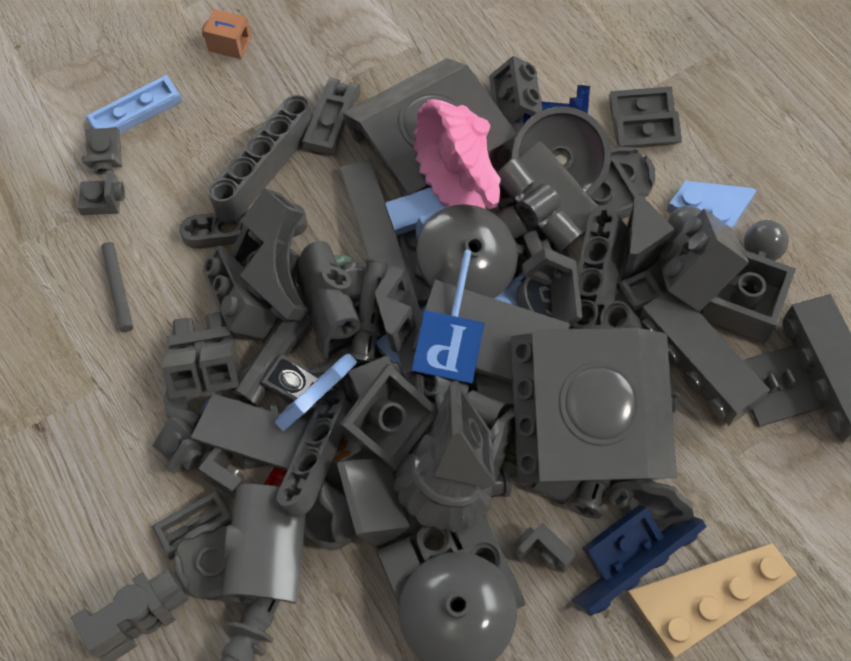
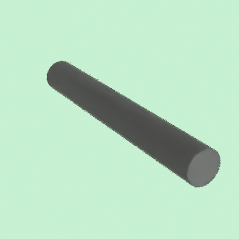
[101,242,133,332]

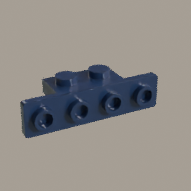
[572,504,707,616]

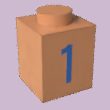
[202,9,252,59]

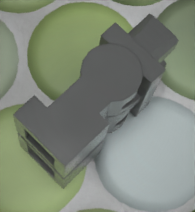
[70,569,188,661]

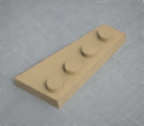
[626,543,797,660]

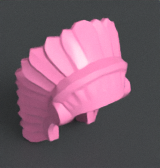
[413,99,501,209]

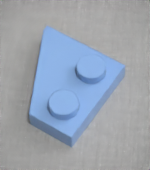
[667,181,757,229]

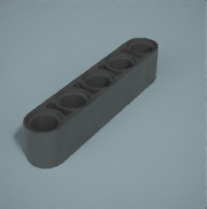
[208,95,312,222]

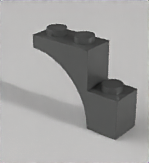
[240,188,311,321]

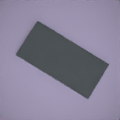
[191,393,309,471]

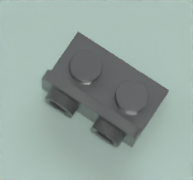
[489,56,543,125]

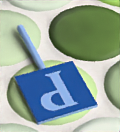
[412,250,485,383]

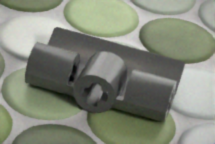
[497,141,599,252]
[296,241,361,361]
[221,484,306,604]

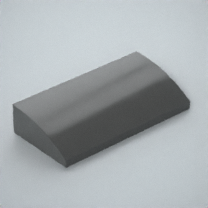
[412,279,570,384]

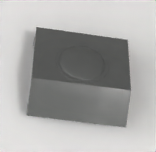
[342,58,517,197]
[511,328,677,484]

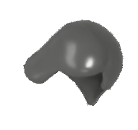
[304,481,356,550]

